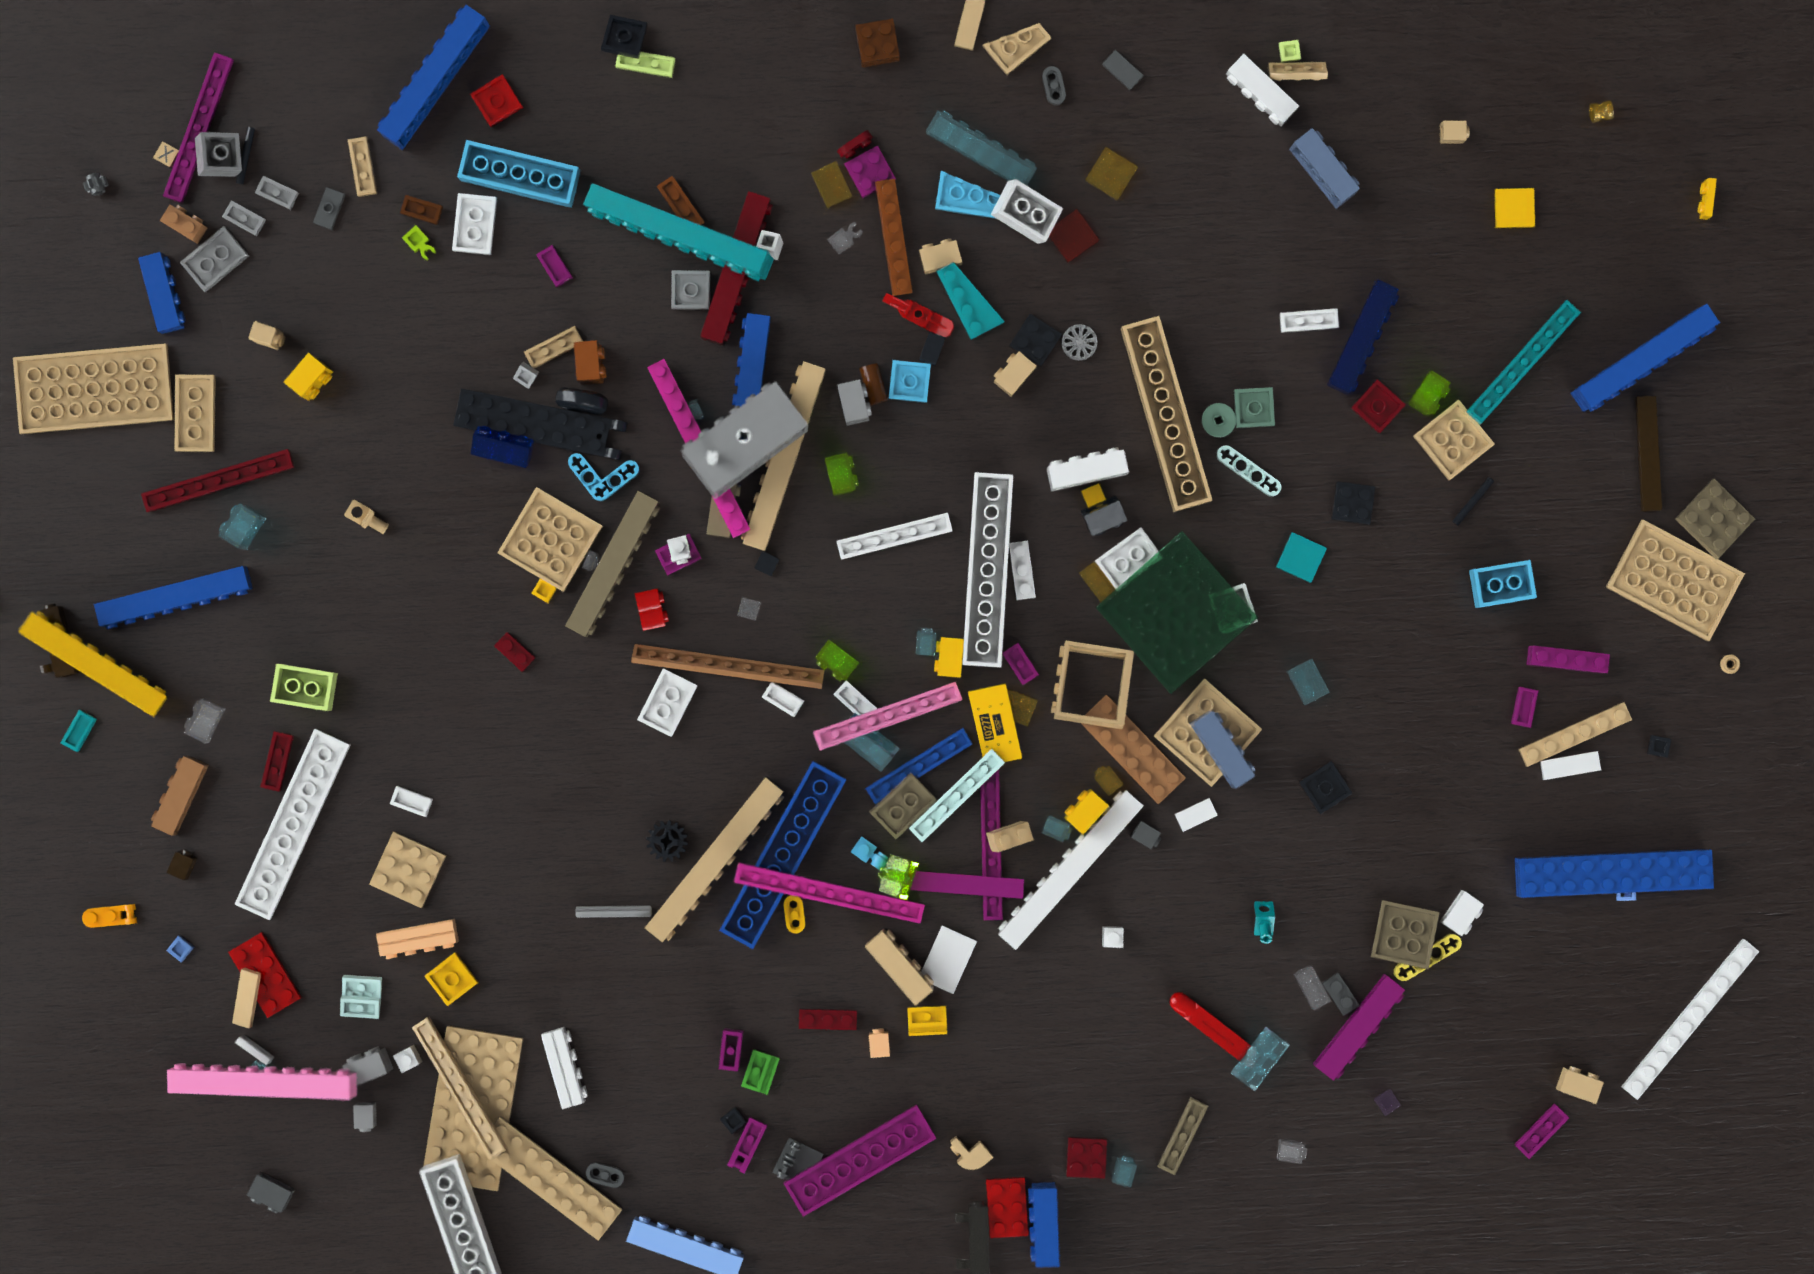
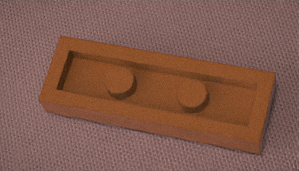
[657,176,705,226]

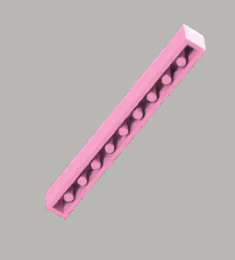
[167,1063,357,1100]

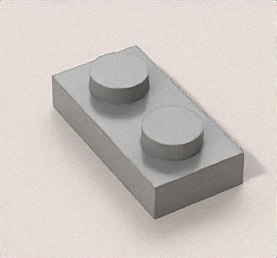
[255,176,299,210]
[222,200,266,236]

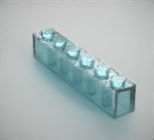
[926,111,1037,186]

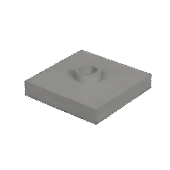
[671,270,710,310]

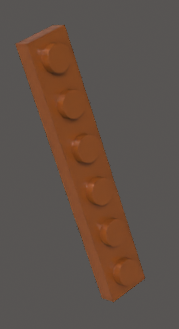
[875,179,912,296]

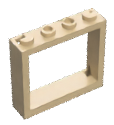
[1051,641,1134,729]

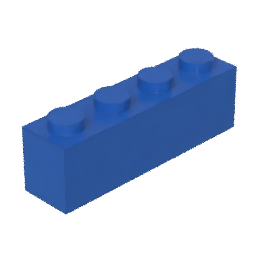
[138,252,186,334]

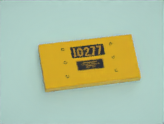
[968,683,1022,762]

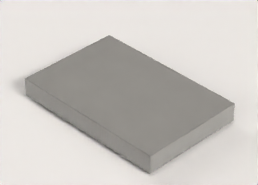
[180,226,249,293]

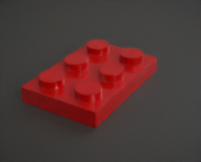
[986,1177,1028,1238]

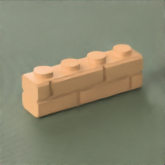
[376,919,459,959]

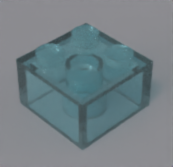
[218,503,267,550]

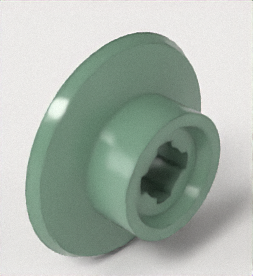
[1202,403,1236,437]

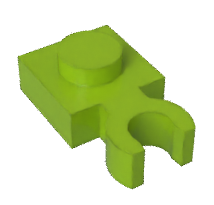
[402,225,436,260]

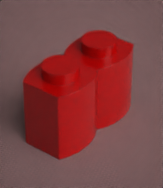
[635,588,669,631]

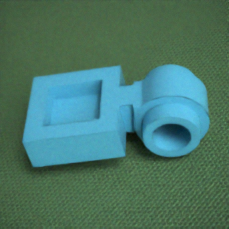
[851,836,888,870]

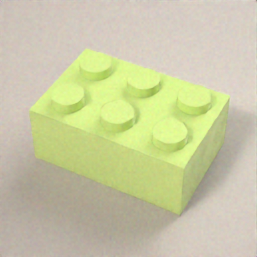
[270,664,338,711]

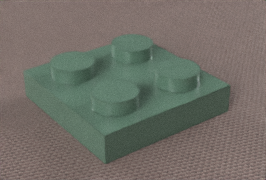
[1234,387,1275,428]

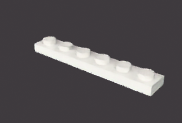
[836,513,952,560]

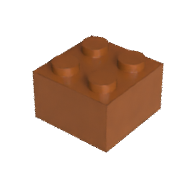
[574,340,607,385]

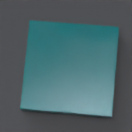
[1276,532,1327,583]

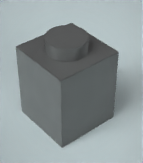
[1130,821,1161,849]

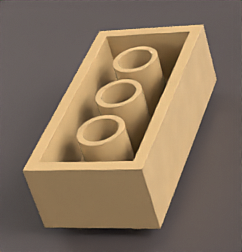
[865,929,934,1006]

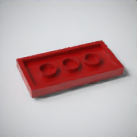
[228,932,302,1018]

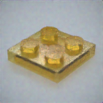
[1085,147,1138,200]

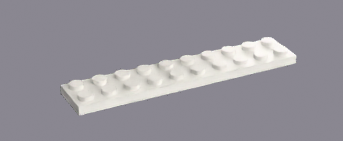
[235,729,351,920]

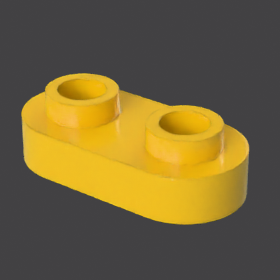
[784,895,805,934]

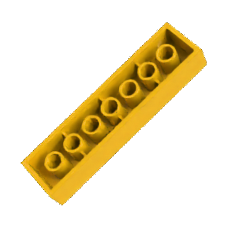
[18,612,167,717]

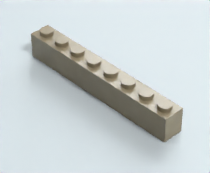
[565,491,661,637]

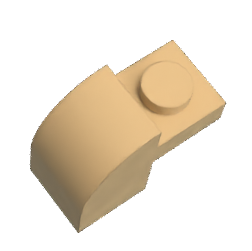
[950,1136,993,1170]

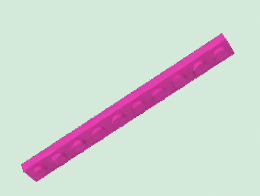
[647,359,751,538]
[734,863,925,923]

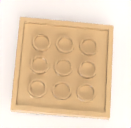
[498,487,603,592]
[1154,678,1262,787]

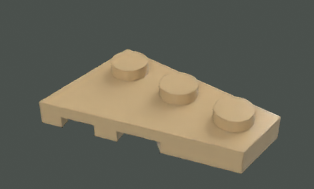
[983,23,1051,75]

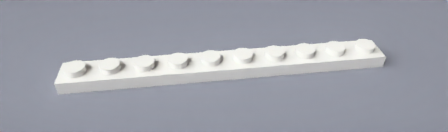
[1621,939,1759,1100]

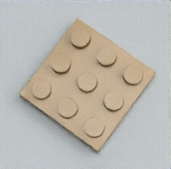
[1413,400,1495,480]
[369,832,446,908]

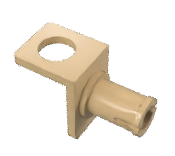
[344,500,389,534]

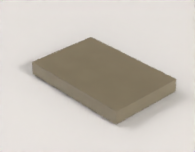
[869,772,938,839]

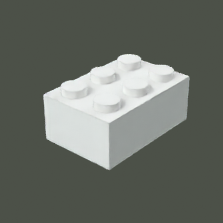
[991,179,1063,244]

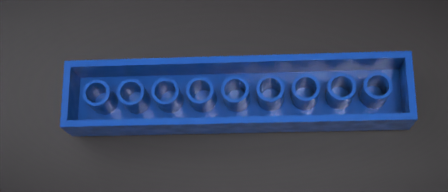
[719,761,847,949]
[1515,849,1714,898]

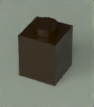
[166,849,198,880]

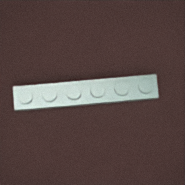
[909,749,1005,842]

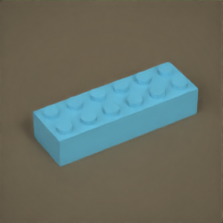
[457,140,581,208]

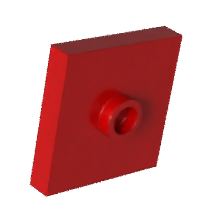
[470,74,523,127]

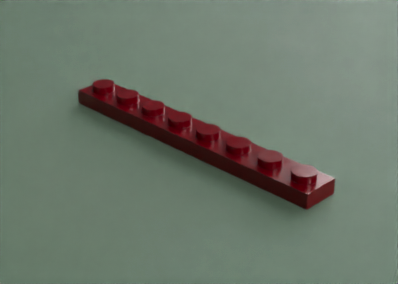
[141,449,295,512]

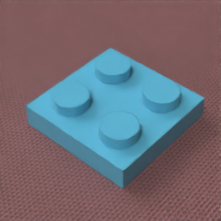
[889,360,931,403]

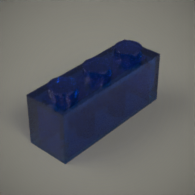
[471,426,534,468]

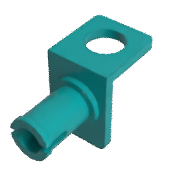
[1254,901,1275,944]

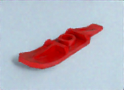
[882,293,954,337]

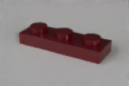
[260,731,294,792]
[799,1009,857,1030]

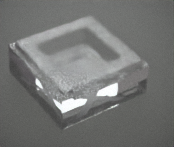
[737,597,761,621]

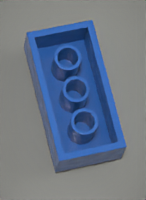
[1028,1182,1059,1267]

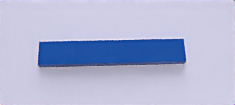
[865,728,973,804]

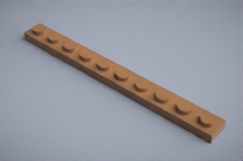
[631,644,825,689]

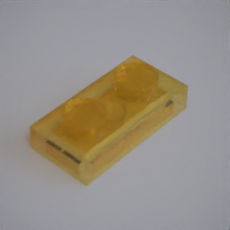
[1079,562,1117,604]

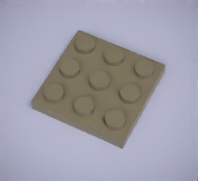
[1675,479,1755,559]
[1371,900,1440,969]

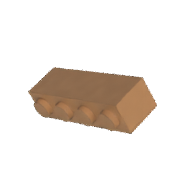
[151,756,209,836]

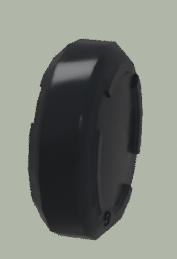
[555,387,608,414]

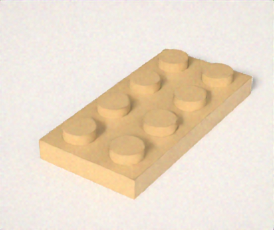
[175,375,215,452]

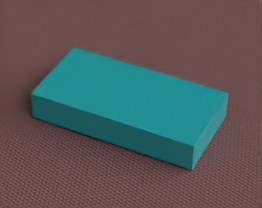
[60,709,97,752]

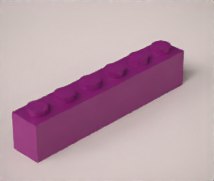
[1313,974,1405,1080]

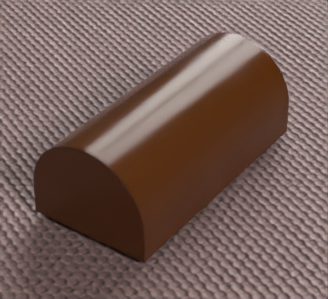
[859,363,888,406]

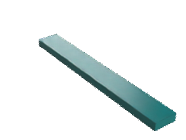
[1466,300,1581,424]

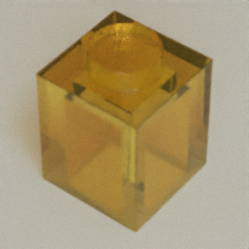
[1093,766,1123,796]

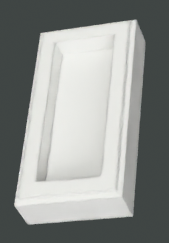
[762,682,804,717]
[390,786,433,817]
[1174,798,1218,832]
[235,1035,274,1065]

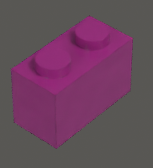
[719,1028,744,1071]

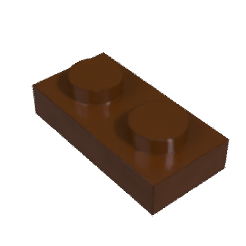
[400,195,443,225]

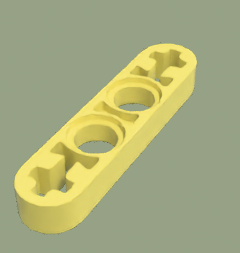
[1394,934,1462,981]

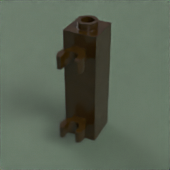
[39,603,80,678]

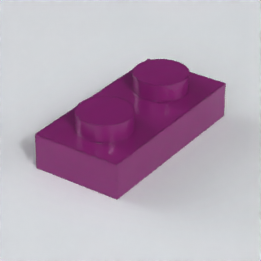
[1002,643,1039,685]

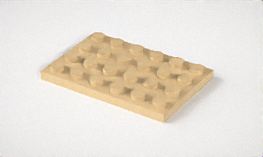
[1606,520,1745,641]

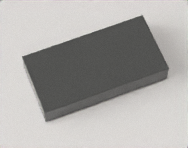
[1102,50,1143,90]

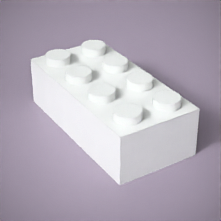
[1047,447,1129,491]

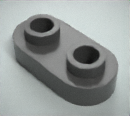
[1042,66,1066,105]
[586,1162,625,1188]

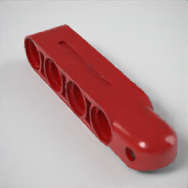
[1169,992,1253,1062]

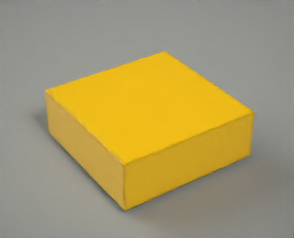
[1081,483,1106,507]
[531,578,557,603]

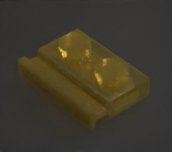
[811,161,852,208]
[1007,688,1038,727]

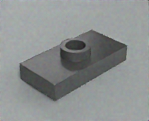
[313,187,345,230]

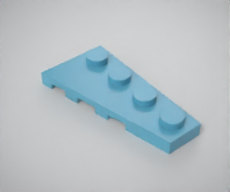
[935,171,1000,219]

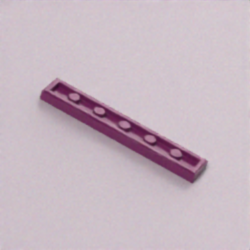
[908,870,1024,899]

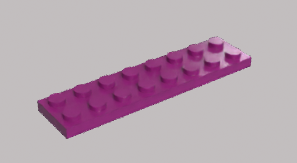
[784,1104,936,1217]

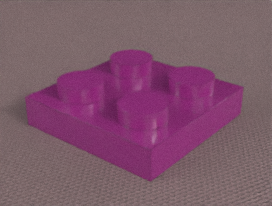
[844,145,896,198]

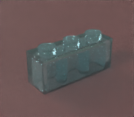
[843,713,900,772]
[1231,1027,1290,1091]

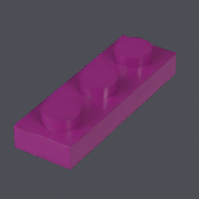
[1514,1104,1569,1159]

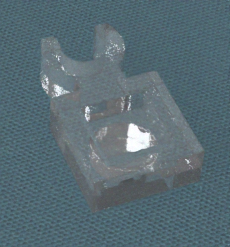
[827,222,862,255]

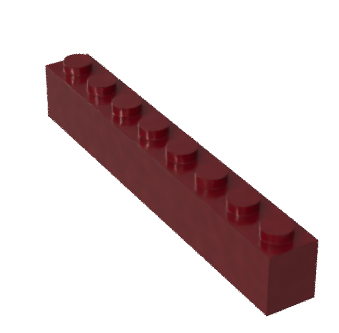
[700,191,773,346]

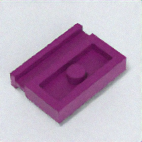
[655,534,702,576]

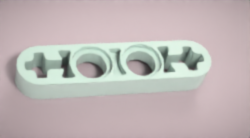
[1216,445,1281,496]

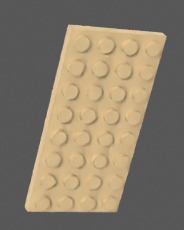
[13,343,174,434]
[421,1026,523,1191]

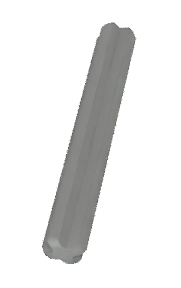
[575,905,652,918]

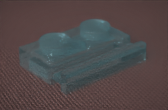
[1287,659,1330,705]

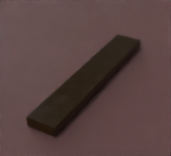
[1635,396,1662,512]

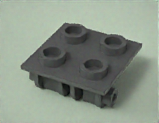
[772,1138,823,1180]

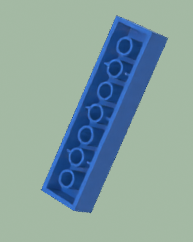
[377,5,490,150]
[1571,304,1720,412]

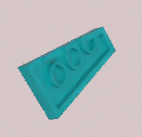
[936,262,1005,339]

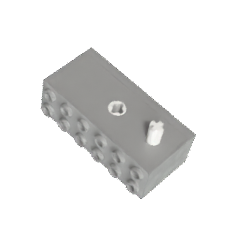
[682,382,808,499]

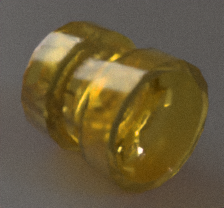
[1589,100,1614,123]

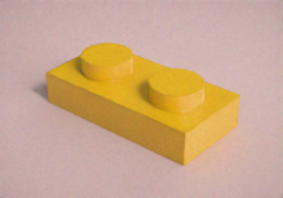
[1698,178,1717,220]

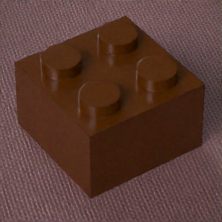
[855,19,900,67]

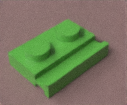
[741,1049,780,1095]

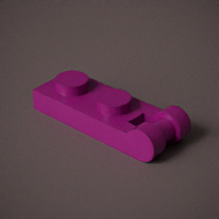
[727,1117,767,1173]

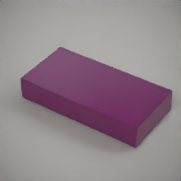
[536,245,573,288]
[1511,686,1539,728]

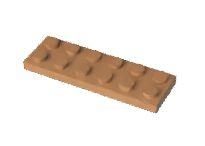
[1081,695,1186,804]

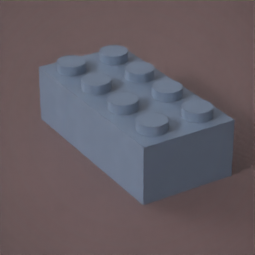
[1289,128,1360,209]
[1189,711,1255,789]

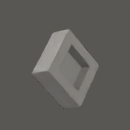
[513,362,539,389]

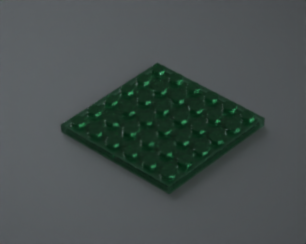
[1096,531,1259,694]

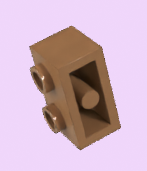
[160,205,208,244]

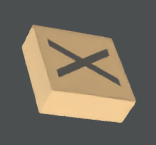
[153,141,179,168]

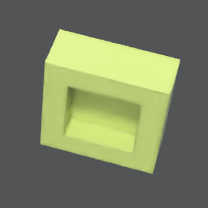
[1279,40,1301,63]

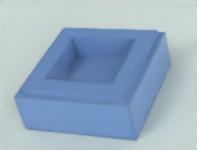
[166,935,194,962]

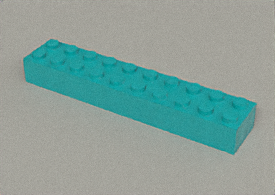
[583,183,774,281]

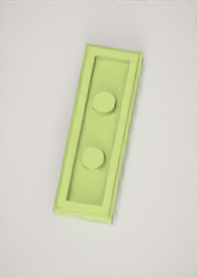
[615,52,676,78]

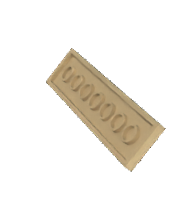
[476,1116,622,1241]

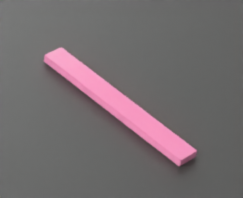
[813,682,962,750]

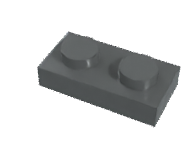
[1322,973,1359,1016]

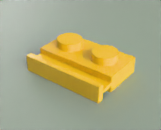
[907,1005,947,1036]

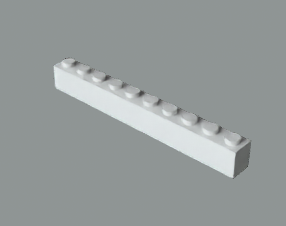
[998,790,1143,950]

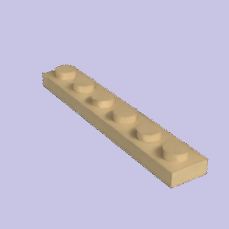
[1518,702,1632,767]

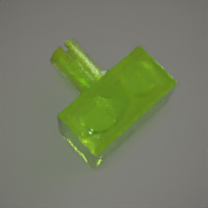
[1408,370,1451,416]
[825,452,859,496]
[815,640,859,682]
[878,854,919,900]

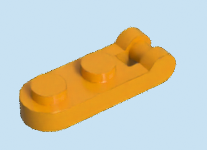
[82,904,137,928]

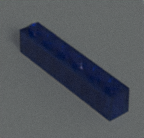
[1327,280,1399,395]

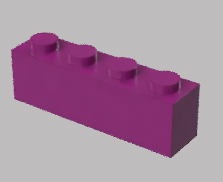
[1526,646,1610,674]

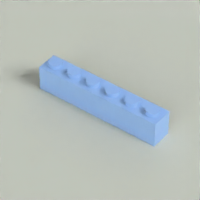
[626,1215,744,1274]

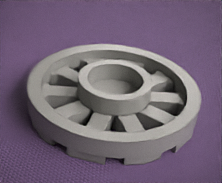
[1061,324,1097,361]

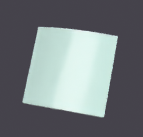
[340,975,382,1019]

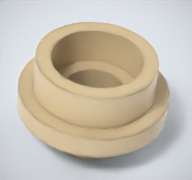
[1720,655,1740,674]

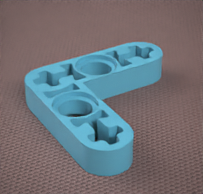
[568,453,640,501]

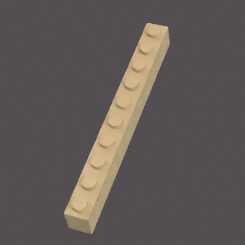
[741,361,826,552]
[645,777,784,943]

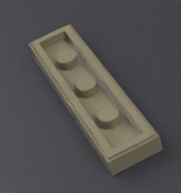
[1157,1097,1208,1175]

